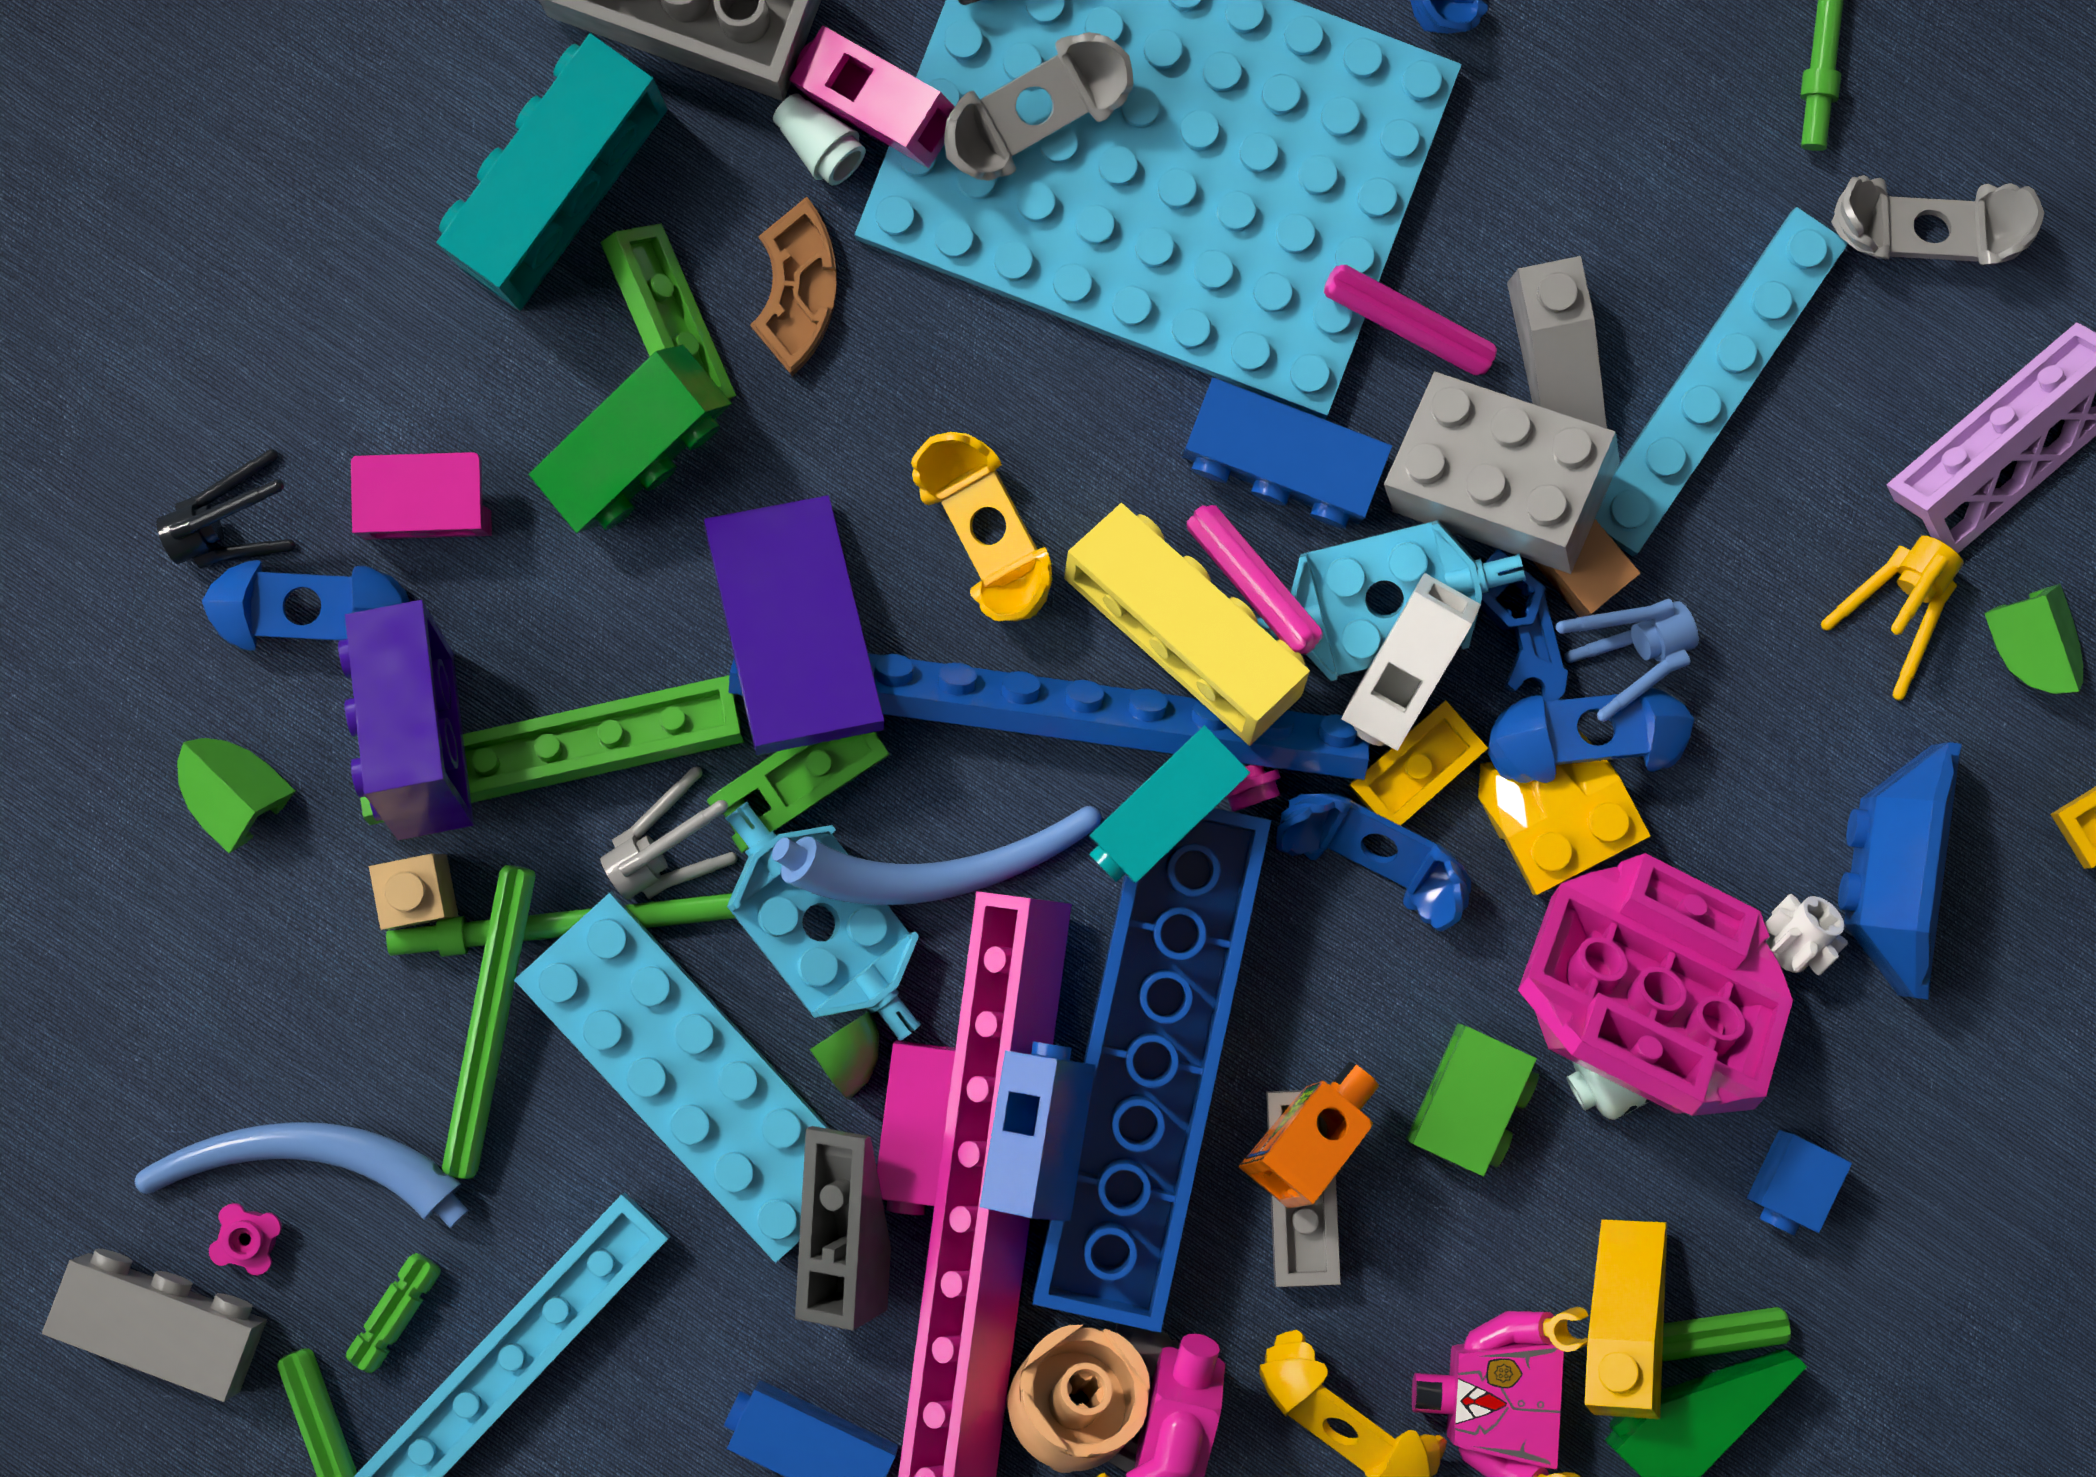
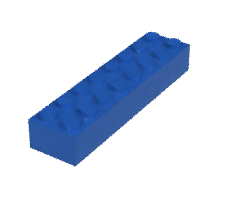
[1033,808,1271,1333]

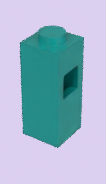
[1089,725,1250,883]

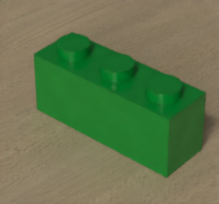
[529,344,732,534]

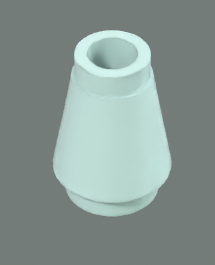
[773,93,866,186]

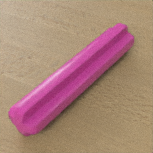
[1324,265,1497,375]
[1186,505,1323,655]

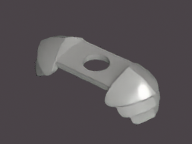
[944,32,1134,181]
[1831,175,2044,265]

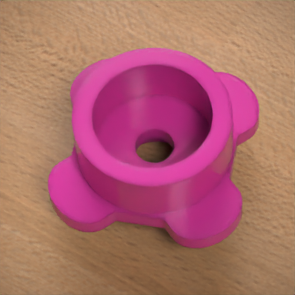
[209,1203,282,1275]

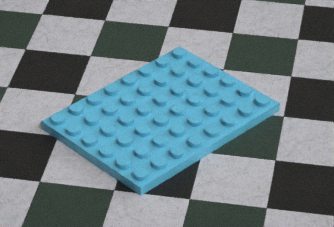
[855,0,1462,419]

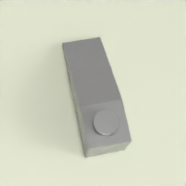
[1507,256,1607,429]

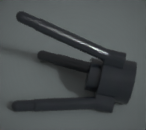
[156,449,296,569]

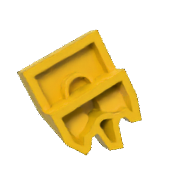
[1478,729,1650,895]

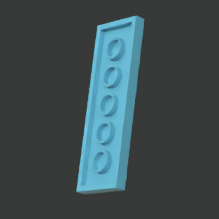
[514,891,830,1263]

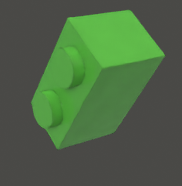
[1406,1023,1539,1177]

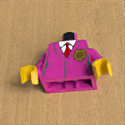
[1412,1307,1589,1477]

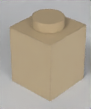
[369,853,458,930]

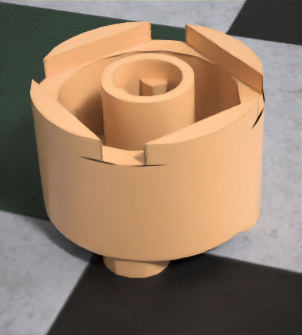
[1006,1325,1150,1473]

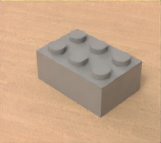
[1384,371,1620,574]

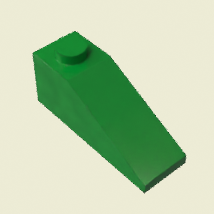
[1604,1348,1807,1477]

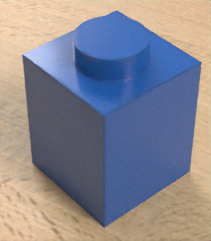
[1746,1130,1852,1236]

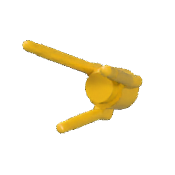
[1821,536,1964,701]

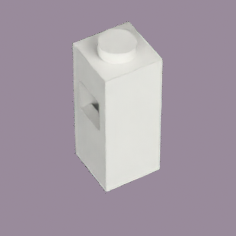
[1341,573,1481,751]

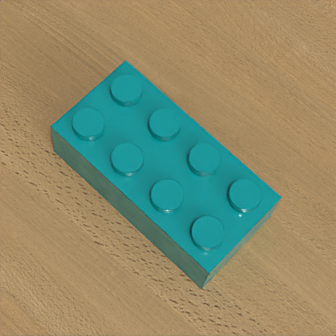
[436,33,668,311]

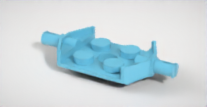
[1257,520,1526,681]
[725,802,921,1041]

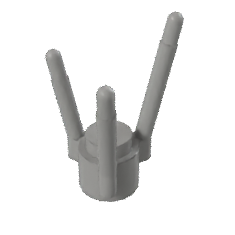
[600,766,738,900]

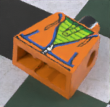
[1239,1062,1379,1208]

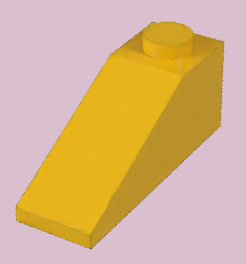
[1585,1219,1667,1419]

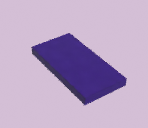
[704,495,884,756]

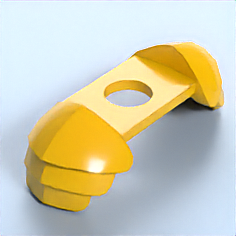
[911,432,1052,621]
[1259,1330,1447,1477]

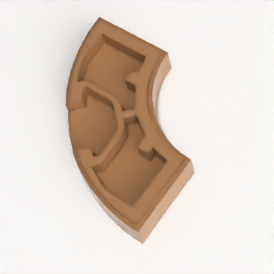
[750,197,837,376]

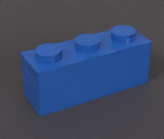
[1182,377,1392,529]

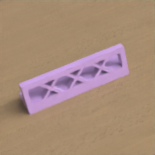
[1886,322,2096,553]

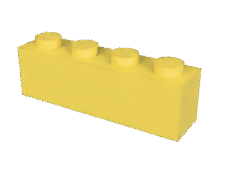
[1064,503,1310,746]

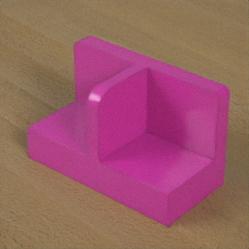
[351,452,492,540]

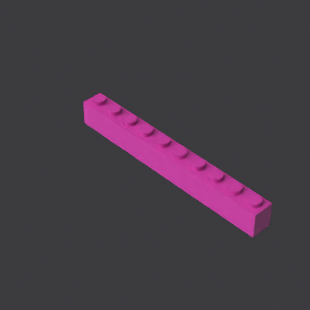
[898,891,1072,1477]

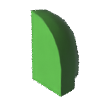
[1984,583,2083,694]
[177,738,295,854]
[810,1011,880,1100]

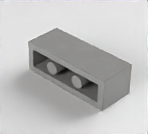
[42,1248,267,1402]

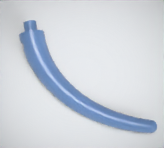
[772,806,1102,905]
[134,1122,469,1228]

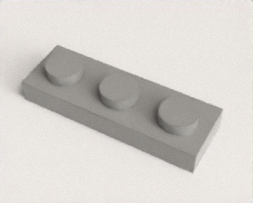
[1266,1090,1341,1287]

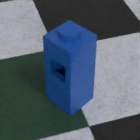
[979,1041,1095,1221]
[724,1380,898,1477]

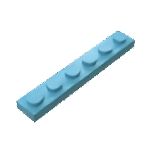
[1595,207,1848,556]
[354,1192,671,1477]

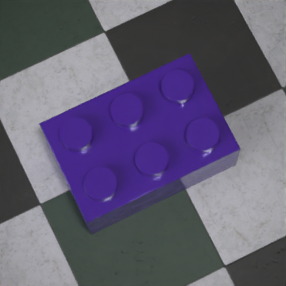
[338,600,474,840]

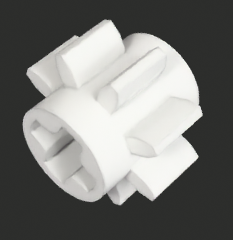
[1765,894,1848,976]

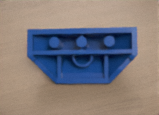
[1838,742,1962,1000]

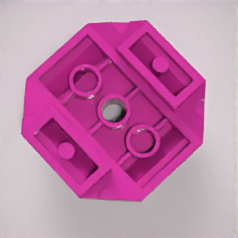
[1518,853,1793,1116]

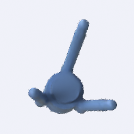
[1556,598,1699,722]

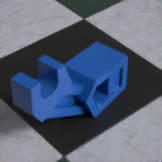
[1480,549,1568,702]

